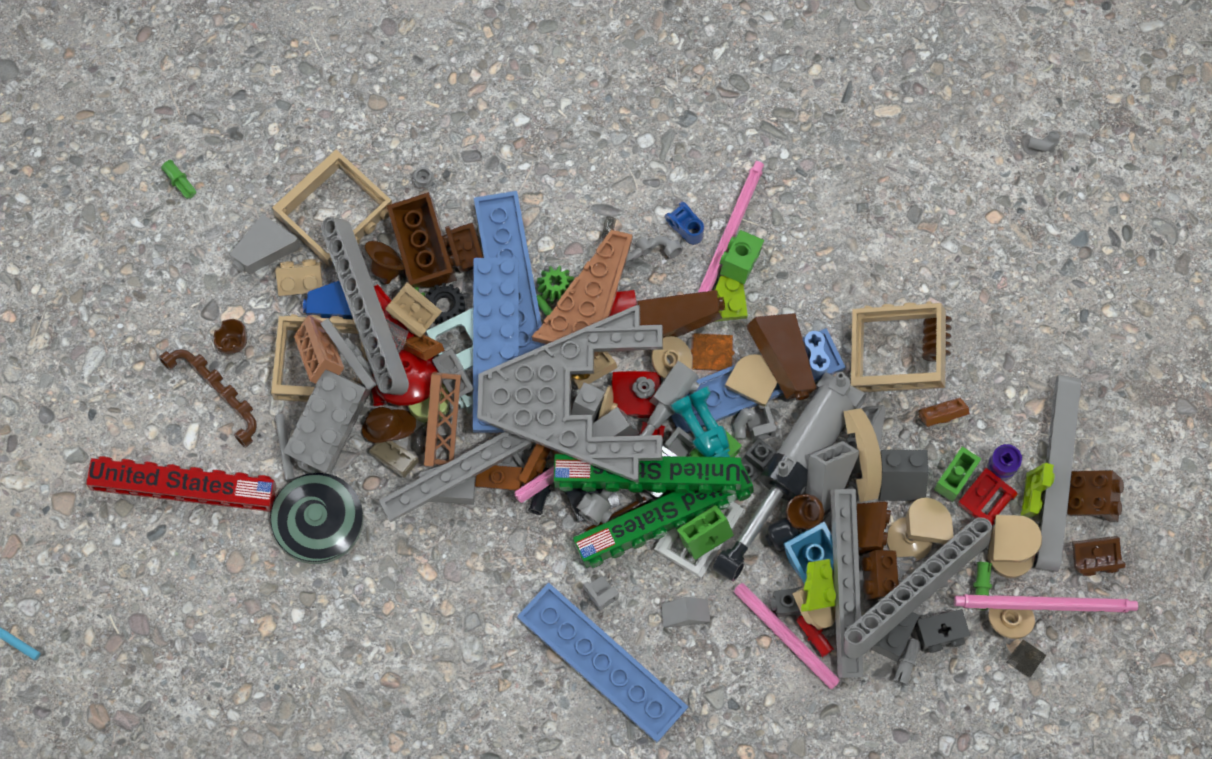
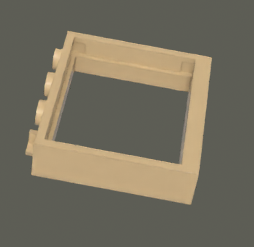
[272,149,392,267]
[851,301,946,392]
[271,314,368,402]

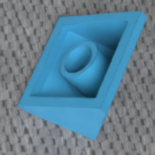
[783,522,834,585]

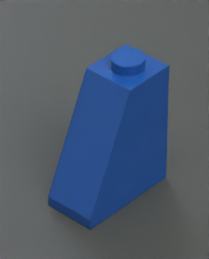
[303,280,353,320]

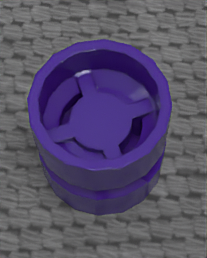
[987,444,1022,481]

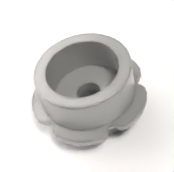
[413,167,434,188]
[633,377,655,399]

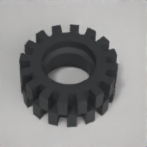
[425,283,465,325]

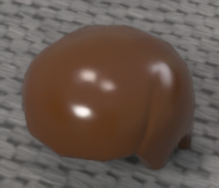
[213,319,248,355]
[786,494,825,529]

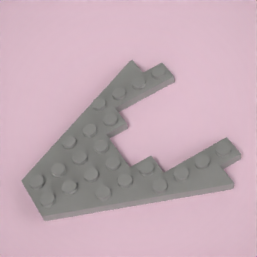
[477,305,663,482]

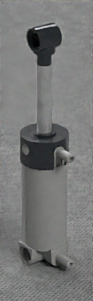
[713,372,867,582]

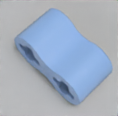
[804,331,830,378]

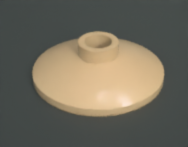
[651,336,692,379]
[598,385,618,420]
[887,517,933,562]
[988,608,1035,639]

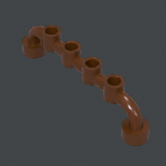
[158,349,257,448]

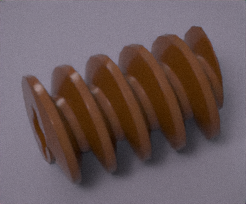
[922,316,952,362]

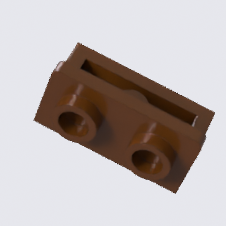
[443,223,484,273]
[1072,536,1126,576]
[861,550,899,601]

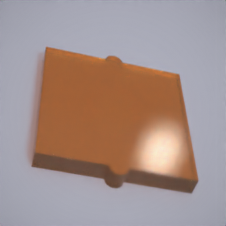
[691,333,735,371]

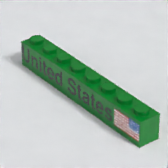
[554,454,741,494]
[573,462,754,568]

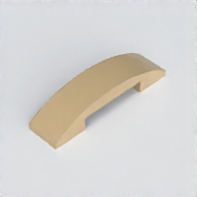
[843,408,882,502]

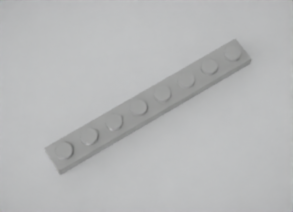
[379,431,535,523]
[831,489,863,678]

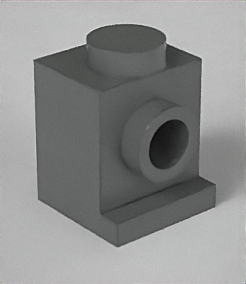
[770,586,802,617]

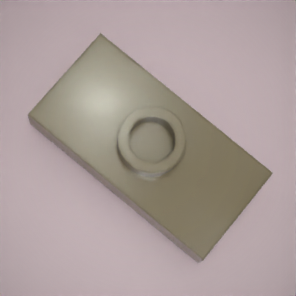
[369,441,419,478]

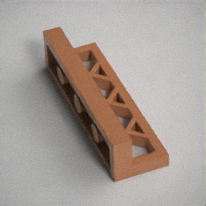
[294,315,344,384]
[424,372,461,466]

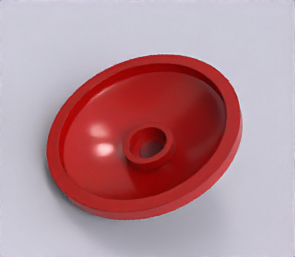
[373,349,439,406]

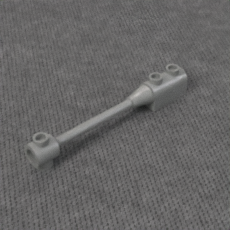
[576,361,700,526]

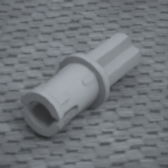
[893,638,921,686]

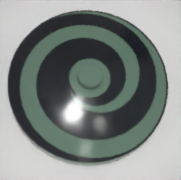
[270,473,363,564]

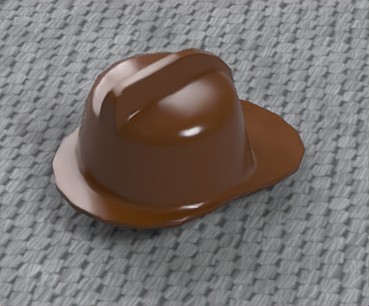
[365,241,405,284]
[362,407,416,443]

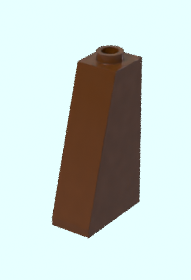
[637,290,725,338]
[746,313,816,400]

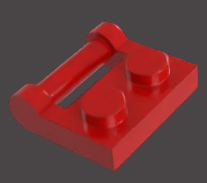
[957,468,1018,527]

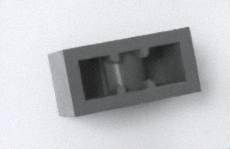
[915,609,971,653]

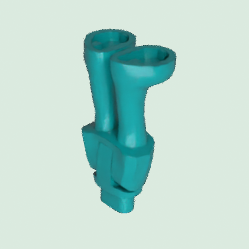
[670,386,730,457]

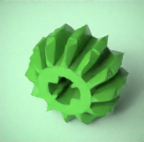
[537,265,574,303]

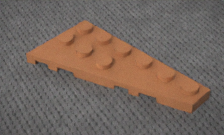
[532,230,633,356]

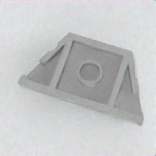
[320,318,377,391]

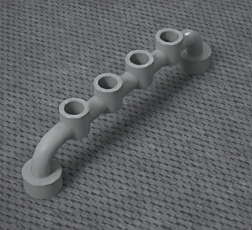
[624,236,683,267]

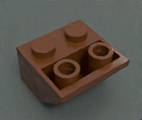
[856,501,891,556]

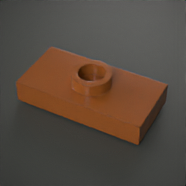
[402,334,445,361]
[918,398,970,427]
[518,444,551,485]
[475,465,524,491]

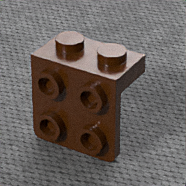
[1067,470,1124,522]

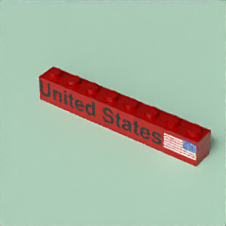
[86,456,277,512]

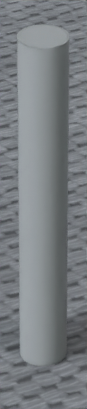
[275,414,294,481]

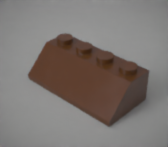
[387,192,457,287]

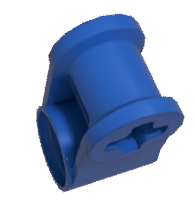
[665,202,704,245]

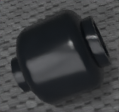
[765,518,800,552]

